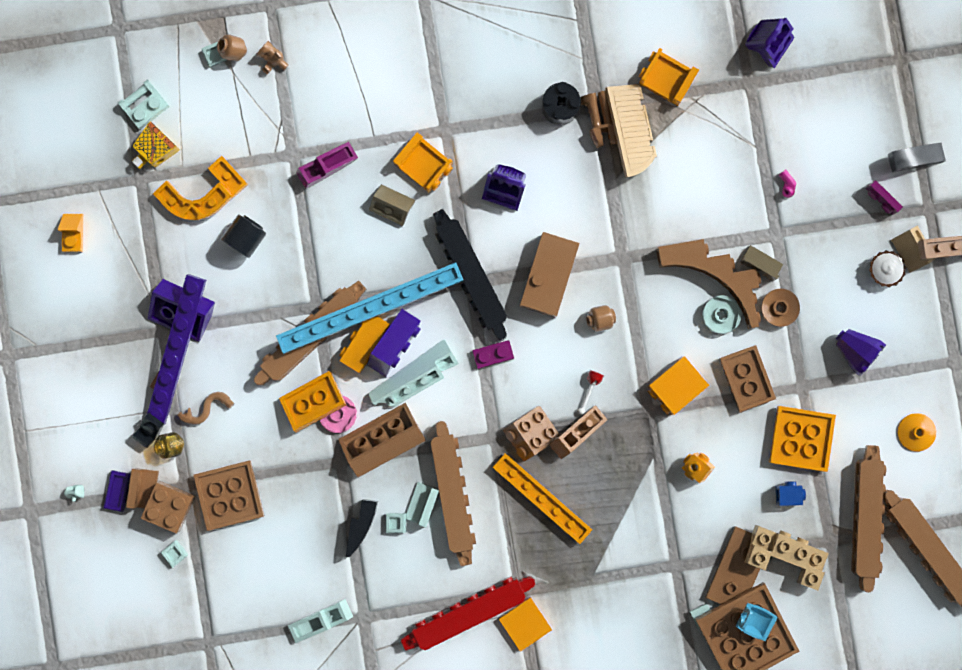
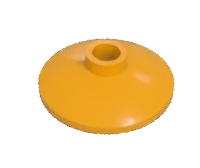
[897,413,936,452]

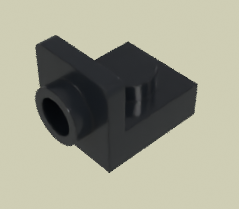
[132,413,164,448]

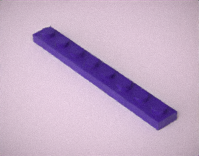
[147,274,207,425]

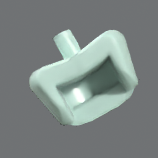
[64,485,84,502]

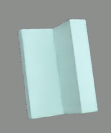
[406,482,439,527]

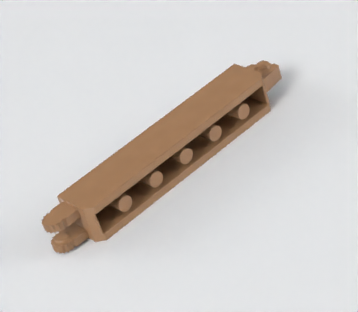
[254,281,367,386]
[431,421,476,566]
[851,445,887,593]
[883,490,962,607]

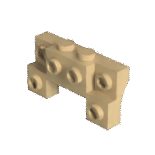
[744,525,829,591]

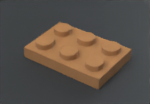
[719,345,776,412]

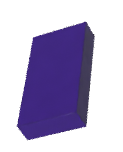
[104,470,131,512]

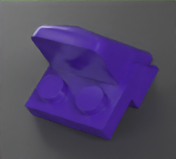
[745,17,795,68]
[482,164,526,211]

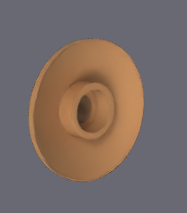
[761,288,800,327]

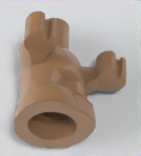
[256,41,289,74]

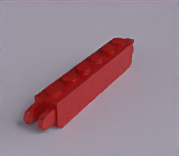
[401,576,536,651]

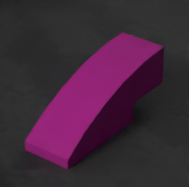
[296,142,358,189]

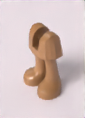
[580,91,617,148]

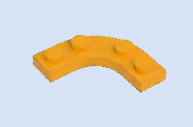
[153,181,233,220]

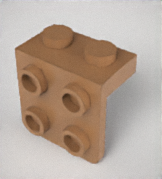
[503,406,559,462]

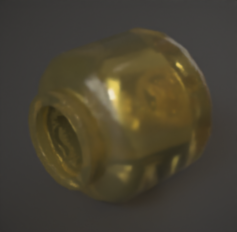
[154,432,184,459]

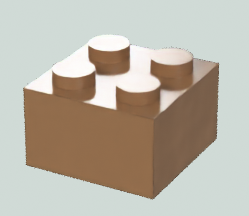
[140,481,195,534]

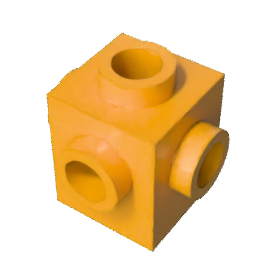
[682,452,715,483]

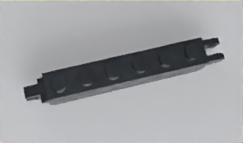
[433,209,507,341]

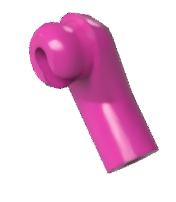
[779,169,796,198]

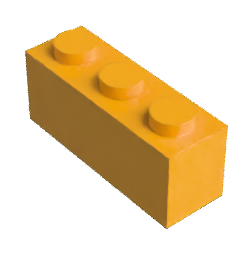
[339,316,390,374]

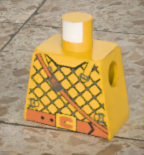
[132,121,180,169]

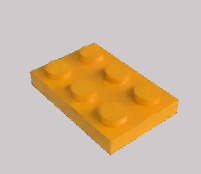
[279,371,346,433]

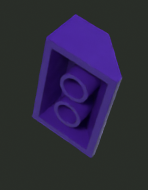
[147,279,215,342]

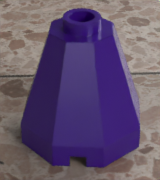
[836,329,886,377]

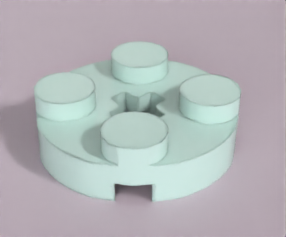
[702,295,742,334]

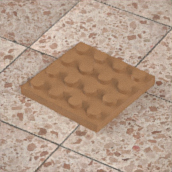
[695,582,800,670]

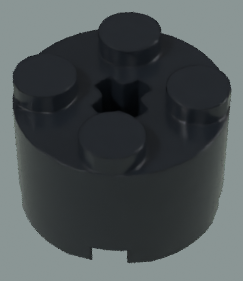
[542,82,581,125]

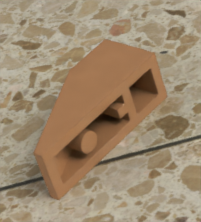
[549,405,608,459]

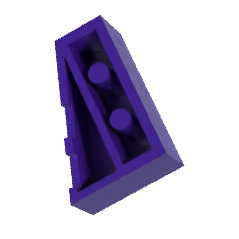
[367,309,421,378]

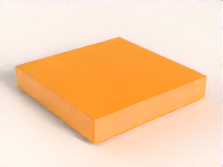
[499,597,552,652]

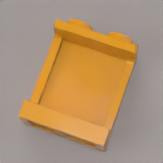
[638,48,699,106]
[393,132,453,193]
[647,356,710,415]

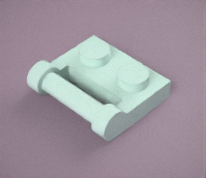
[118,79,170,130]

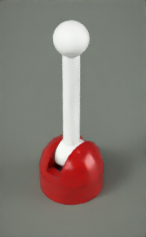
[578,370,604,415]

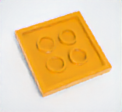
[769,406,836,472]

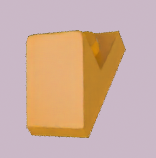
[58,214,83,252]

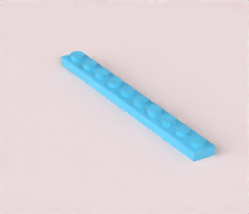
[276,263,463,354]

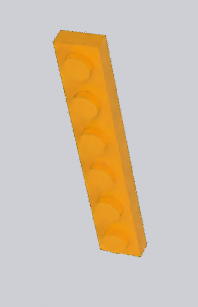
[493,453,592,544]

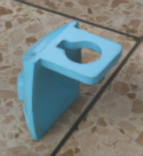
[736,603,778,641]

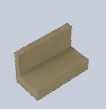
[369,184,415,226]
[740,245,784,281]

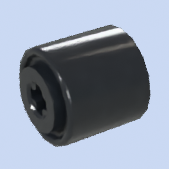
[221,214,267,259]

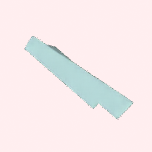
[369,340,459,407]

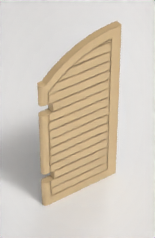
[605,84,657,178]

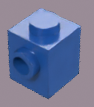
[775,481,806,506]

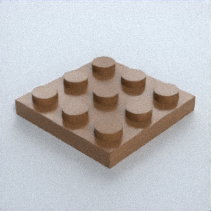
[194,460,265,531]

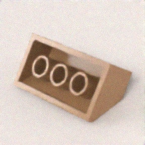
[338,402,426,477]

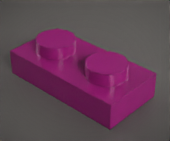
[865,180,903,215]
[472,340,514,369]

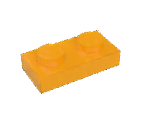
[208,156,248,197]

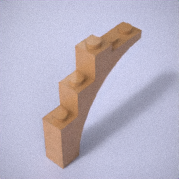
[656,239,761,329]

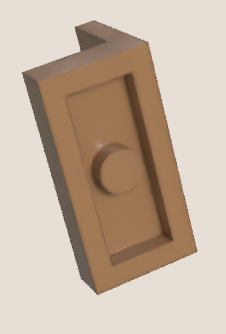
[126,468,159,508]

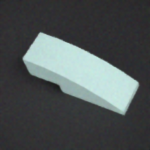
[288,599,353,643]

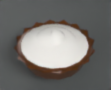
[869,250,907,288]

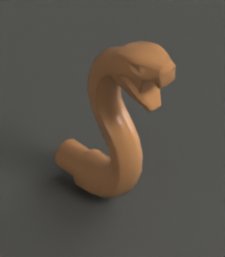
[177,392,235,425]

